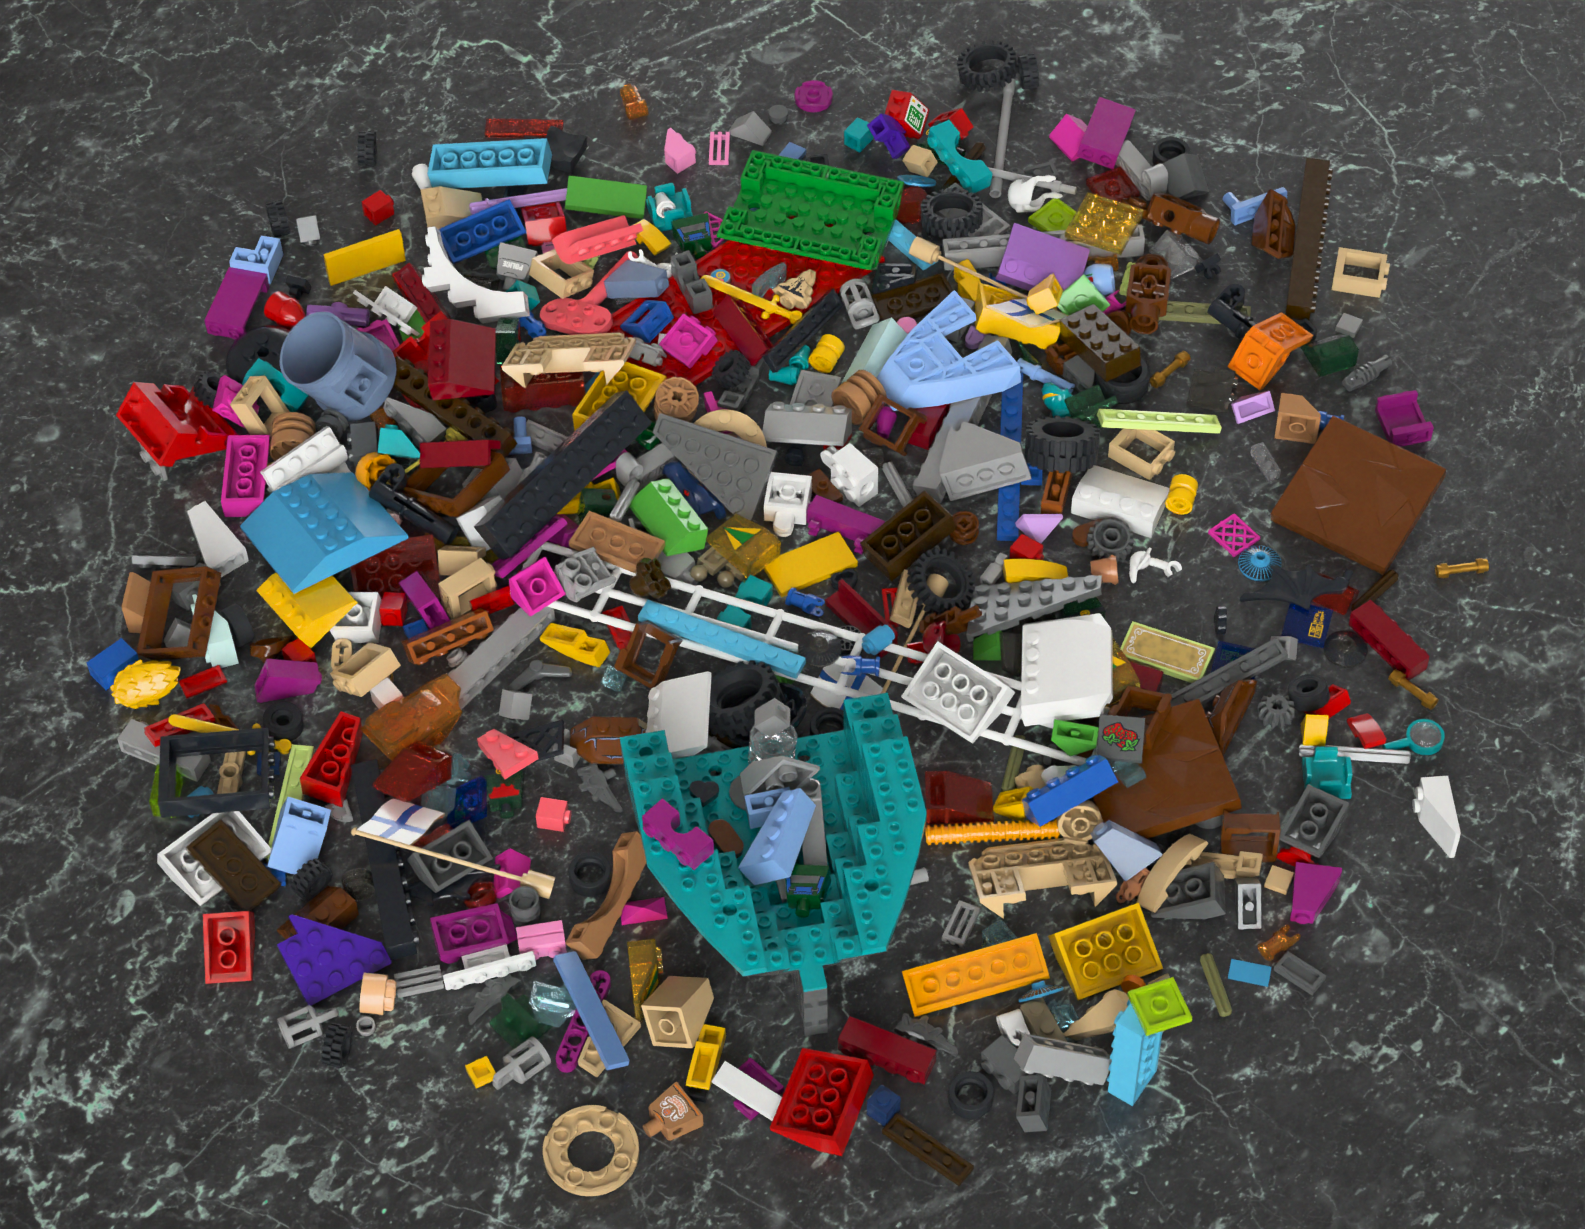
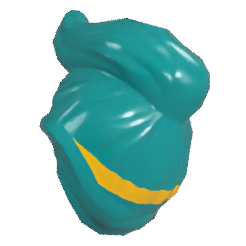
[1041,382,1088,418]

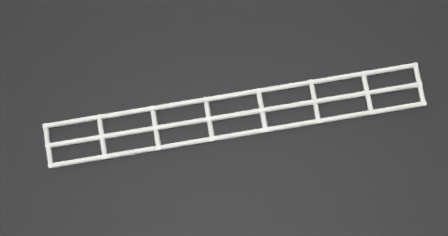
[510,542,1110,766]

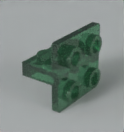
[1064,385,1118,429]
[489,993,554,1051]

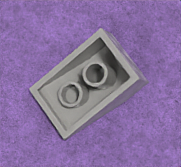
[740,756,820,796]

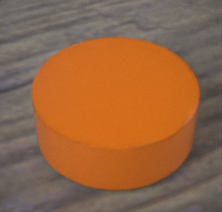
[1121,975,1146,993]

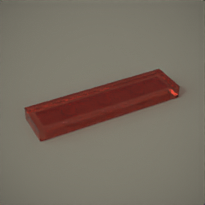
[485,119,564,138]

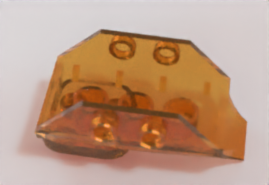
[360,673,463,762]

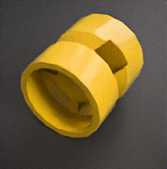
[809,334,845,373]
[1165,474,1198,515]

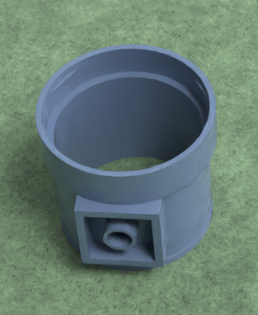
[280,312,396,421]

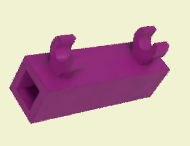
[807,495,885,555]

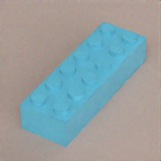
[427,138,552,189]
[1107,1000,1163,1106]

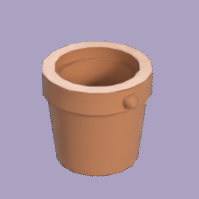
[1090,555,1119,585]

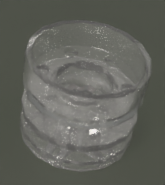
[748,724,797,765]

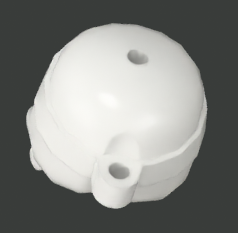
[1008,175,1062,213]

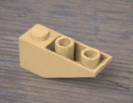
[1063,989,1129,1040]

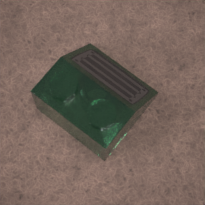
[1301,334,1359,377]

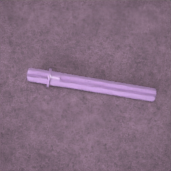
[469,188,567,214]

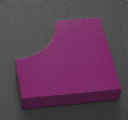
[734,1057,784,1121]

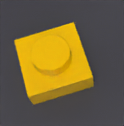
[465,1056,496,1088]

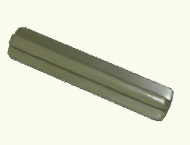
[1001,735,1026,792]
[1200,953,1232,1017]

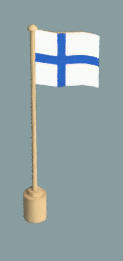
[909,236,1069,328]
[811,574,949,710]
[351,798,555,899]

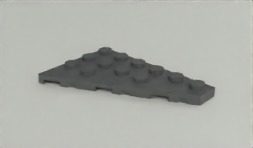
[653,413,778,528]
[966,575,1103,642]

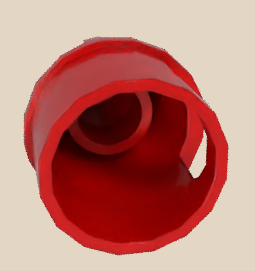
[264,291,306,329]

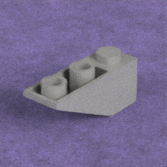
[383,398,446,448]

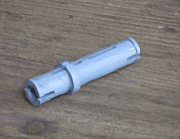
[1017,358,1075,394]

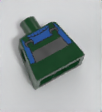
[671,213,712,259]
[785,865,831,918]

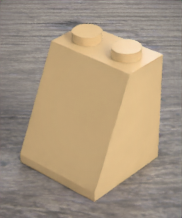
[641,976,714,1048]

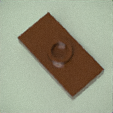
[806,468,843,503]

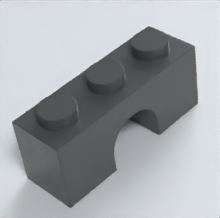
[670,250,713,314]

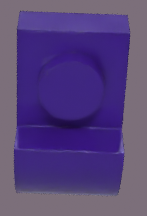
[867,114,911,159]

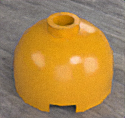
[355,452,396,492]

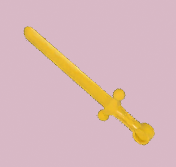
[701,275,802,324]
[168,714,291,755]

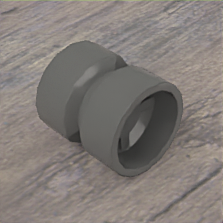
[509,886,541,927]

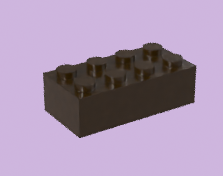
[1060,304,1141,382]
[860,491,956,582]

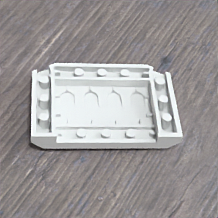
[1021,613,1113,726]

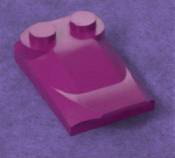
[430,903,518,964]

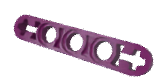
[555,970,611,1073]

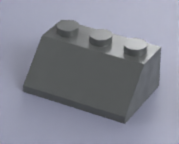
[407,820,493,893]

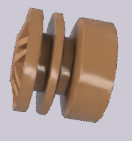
[831,370,887,425]
[653,377,699,423]
[269,412,316,461]

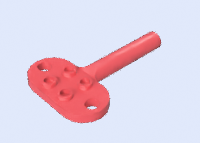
[540,251,638,335]

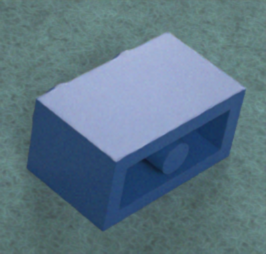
[86,638,139,690]

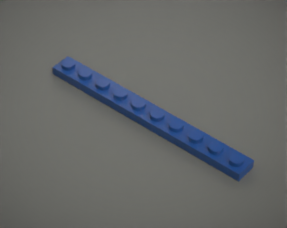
[997,373,1023,541]

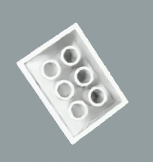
[1071,465,1169,538]
[901,641,1015,744]
[646,671,712,759]
[157,811,271,906]

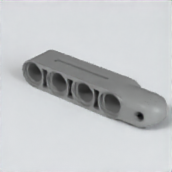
[801,778,827,866]

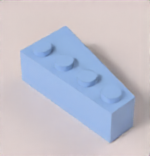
[738,788,816,885]

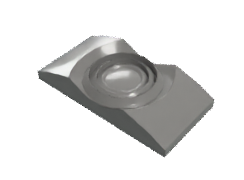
[934,182,1010,238]

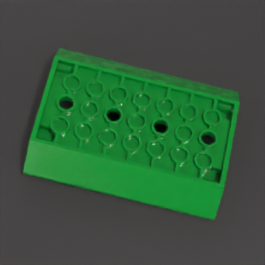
[717,150,904,270]

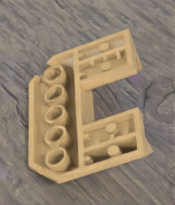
[502,333,636,388]
[968,838,1117,919]

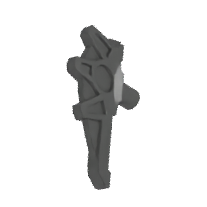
[577,763,623,813]
[468,974,521,1025]
[893,1013,958,1057]

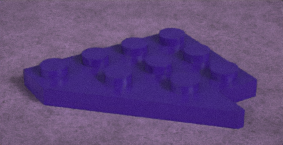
[277,914,392,1005]

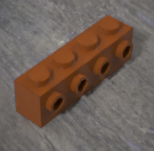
[401,608,494,665]

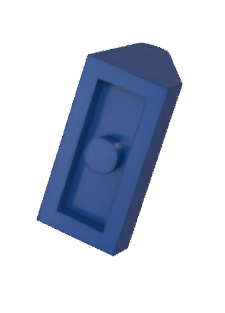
[620,300,674,343]

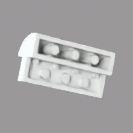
[260,426,348,494]

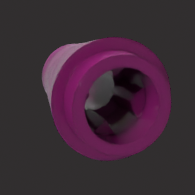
[877,407,897,439]

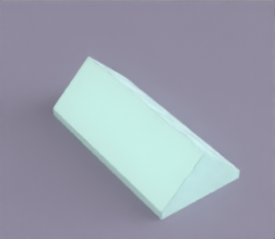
[841,317,908,384]

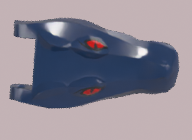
[662,461,726,520]

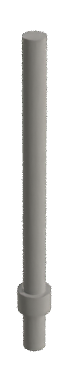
[988,167,1077,195]

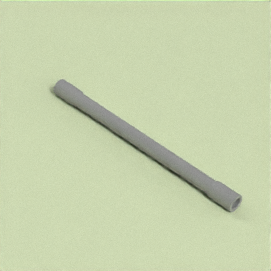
[989,78,1016,198]

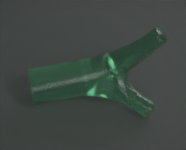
[1016,342,1042,367]

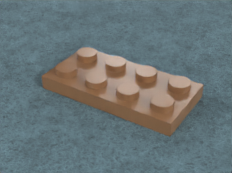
[569,511,665,574]

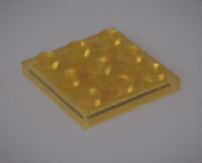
[1065,192,1144,255]

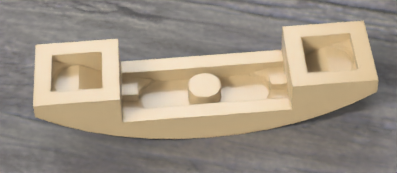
[1136,834,1208,913]
[1172,843,1263,879]

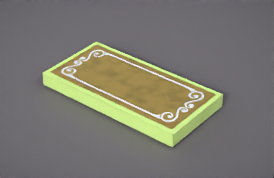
[1117,621,1215,683]

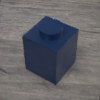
[867,1084,901,1127]

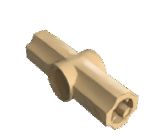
[217,751,246,794]

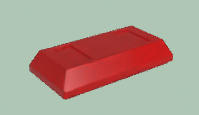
[178,665,227,698]

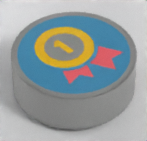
[710,269,730,284]

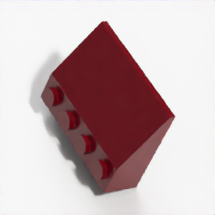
[428,319,496,400]

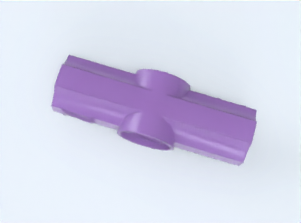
[306,302,370,327]

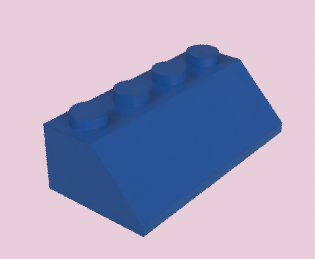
[438,199,526,264]
[1022,755,1118,827]

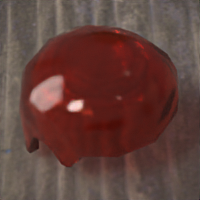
[463,881,497,909]

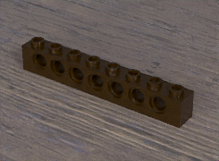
[393,356,518,458]

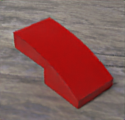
[1347,713,1386,749]

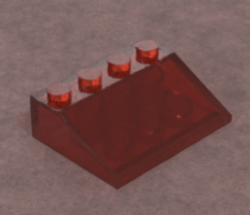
[500,366,585,413]
[350,534,441,603]

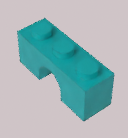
[242,358,309,413]
[717,575,773,630]

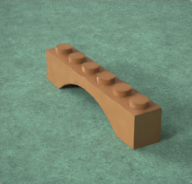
[565,831,646,960]

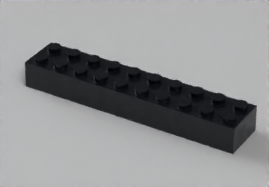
[474,390,652,560]

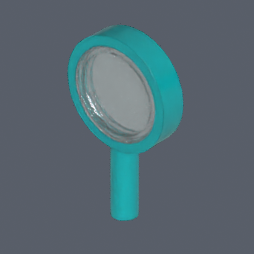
[1382,719,1445,755]

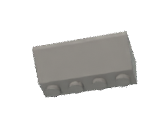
[762,402,852,446]

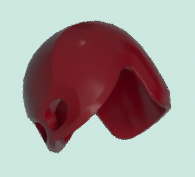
[922,620,961,654]

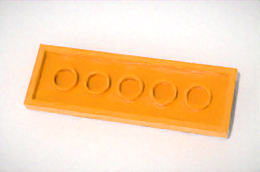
[902,933,1050,1017]

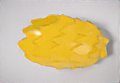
[110,659,181,709]

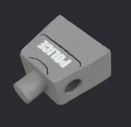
[497,242,539,291]

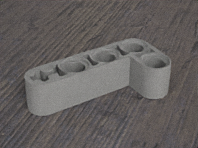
[1116,140,1168,201]
[616,443,680,491]

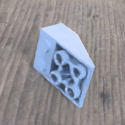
[267,797,331,875]

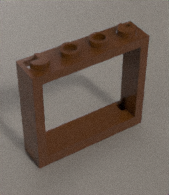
[402,440,510,517]
[137,566,222,660]

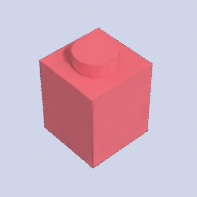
[536,797,571,832]

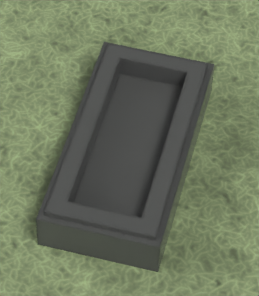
[1274,950,1326,996]

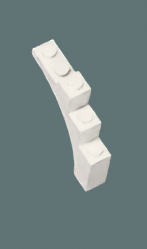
[422,226,530,323]

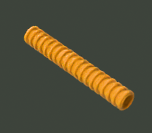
[925,818,1060,845]

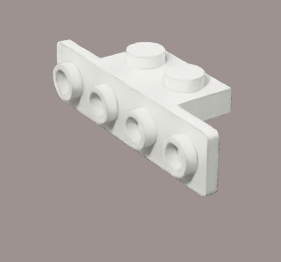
[353,286,420,337]
[443,944,536,990]

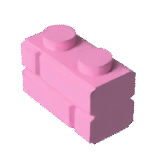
[516,920,567,961]

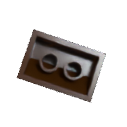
[277,886,359,939]

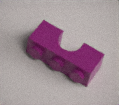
[642,798,714,870]

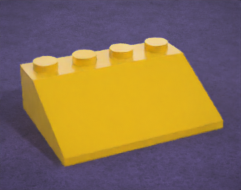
[974,283,1060,349]
[572,362,666,430]
[256,573,358,648]
[1048,903,1163,1000]

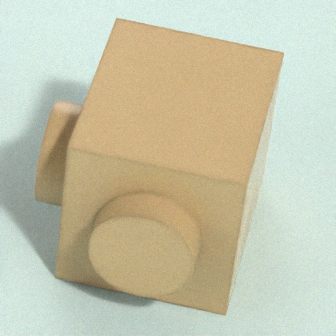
[903,145,938,177]

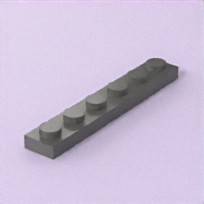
[1170,638,1288,707]

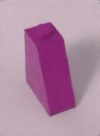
[399,571,450,629]
[254,659,322,703]
[1290,862,1342,924]

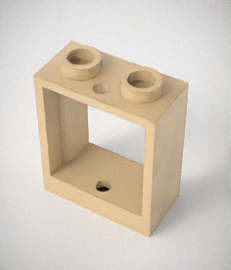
[1332,247,1390,298]
[529,249,594,299]
[230,376,289,440]
[1108,428,1175,480]
[438,558,497,620]
[330,642,401,697]

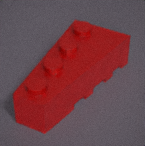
[300,711,363,808]

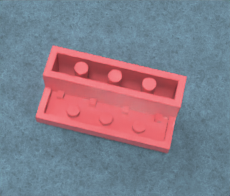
[552,215,643,264]

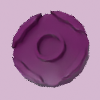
[794,80,833,113]

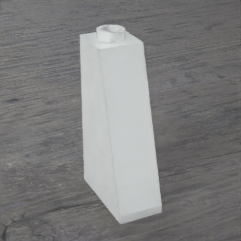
[187,501,249,577]

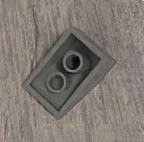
[1279,784,1349,858]
[1151,862,1226,919]

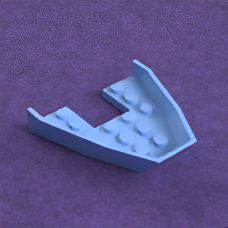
[877,290,1021,411]

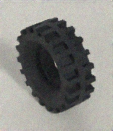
[708,660,784,738]

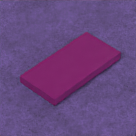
[491,515,568,579]

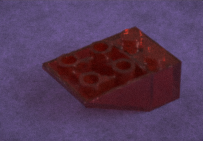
[372,741,452,802]
[924,771,994,824]

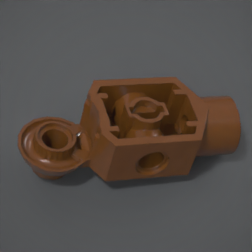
[1121,192,1220,245]
[1126,254,1171,334]

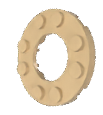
[686,410,767,481]
[543,1105,639,1196]

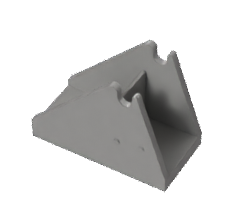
[939,421,1032,501]

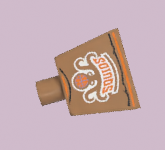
[643,1082,703,1140]

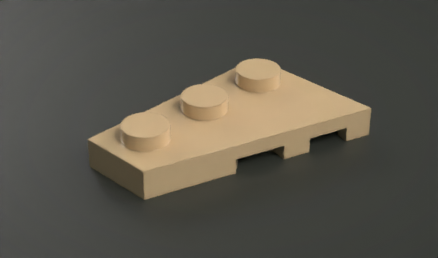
[578,999,641,1077]

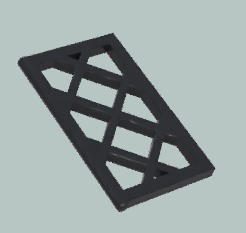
[507,720,564,763]

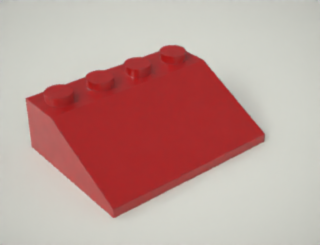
[770,1048,874,1156]

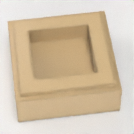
[1264,865,1294,895]

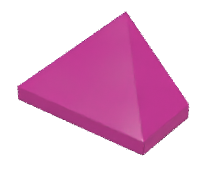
[621,897,667,925]

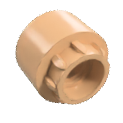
[360,973,397,1015]

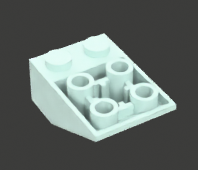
[190,594,239,668]

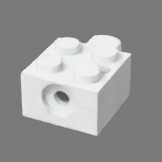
[820,443,878,507]
[764,472,812,537]

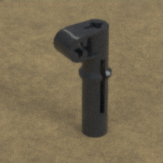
[1207,284,1292,362]
[369,463,459,545]

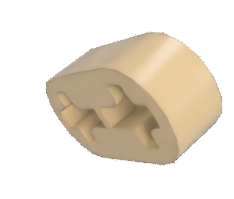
[331,638,353,671]

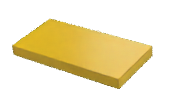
[323,229,406,286]
[762,532,858,598]

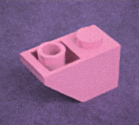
[664,128,696,174]

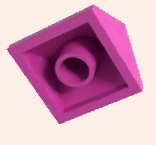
[1049,114,1087,161]
[509,557,566,616]

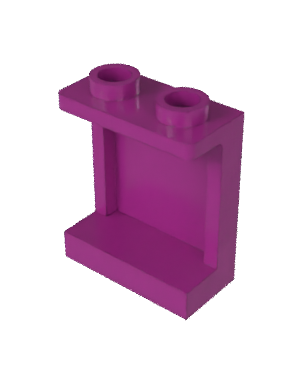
[1375,390,1434,447]

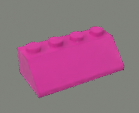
[221,435,270,517]

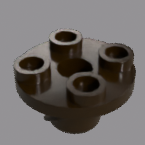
[629,558,671,599]

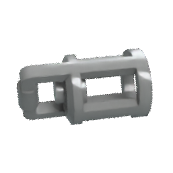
[840,279,879,329]
[277,1005,339,1049]
[492,1037,551,1090]

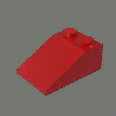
[520,201,567,246]
[203,911,255,984]

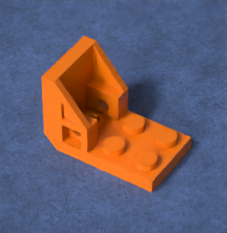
[1228,312,1313,391]

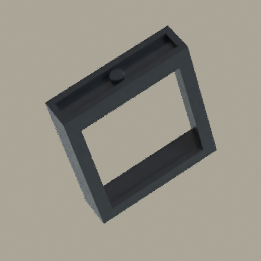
[158,728,275,818]

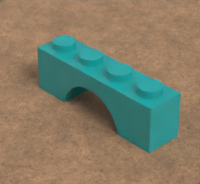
[927,120,993,194]

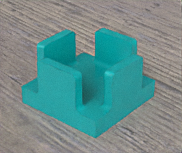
[646,183,693,232]
[1301,747,1353,799]

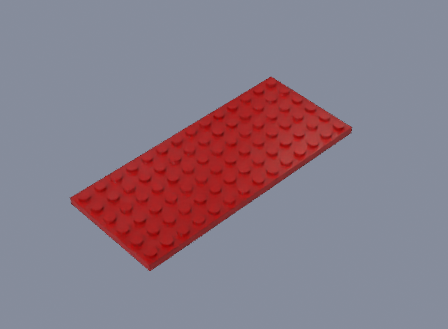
[598,216,885,400]

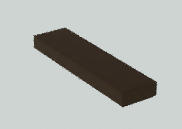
[882,1113,974,1186]

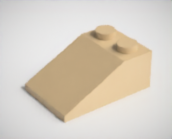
[420,186,482,229]

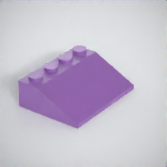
[995,223,1090,291]

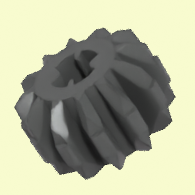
[1257,692,1295,730]

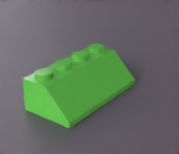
[629,478,708,556]

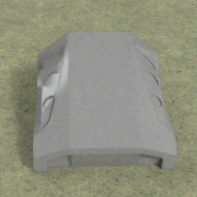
[554,547,616,602]

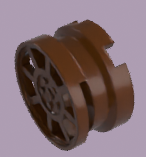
[949,511,979,545]

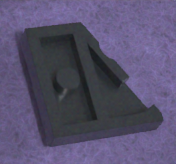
[872,263,918,294]

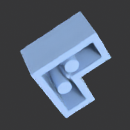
[229,236,283,284]
[744,787,790,829]

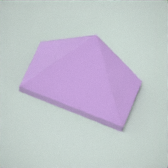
[1231,391,1275,424]
[1015,514,1063,544]

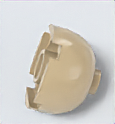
[1057,800,1103,845]

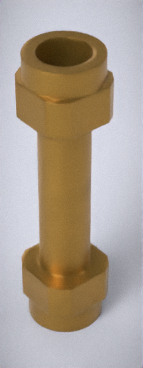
[1149,351,1191,388]
[1435,558,1489,578]
[1388,669,1439,710]

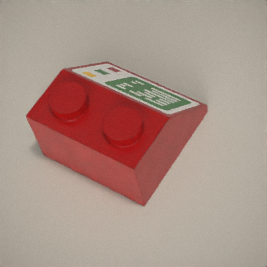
[885,90,929,139]

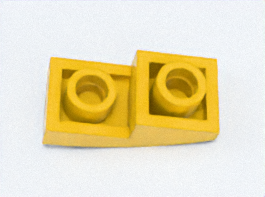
[634,219,671,256]

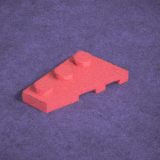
[477,729,538,779]

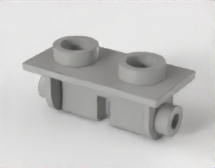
[625,337,667,367]

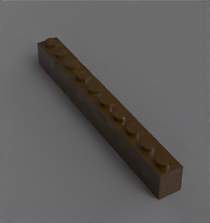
[1285,158,1333,321]

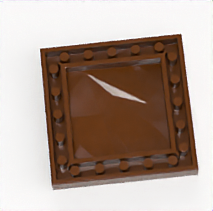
[1271,416,1446,575]
[1076,699,1242,839]

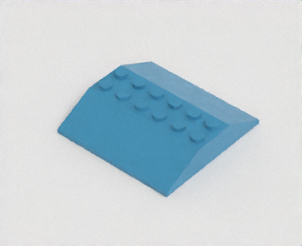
[240,472,408,594]

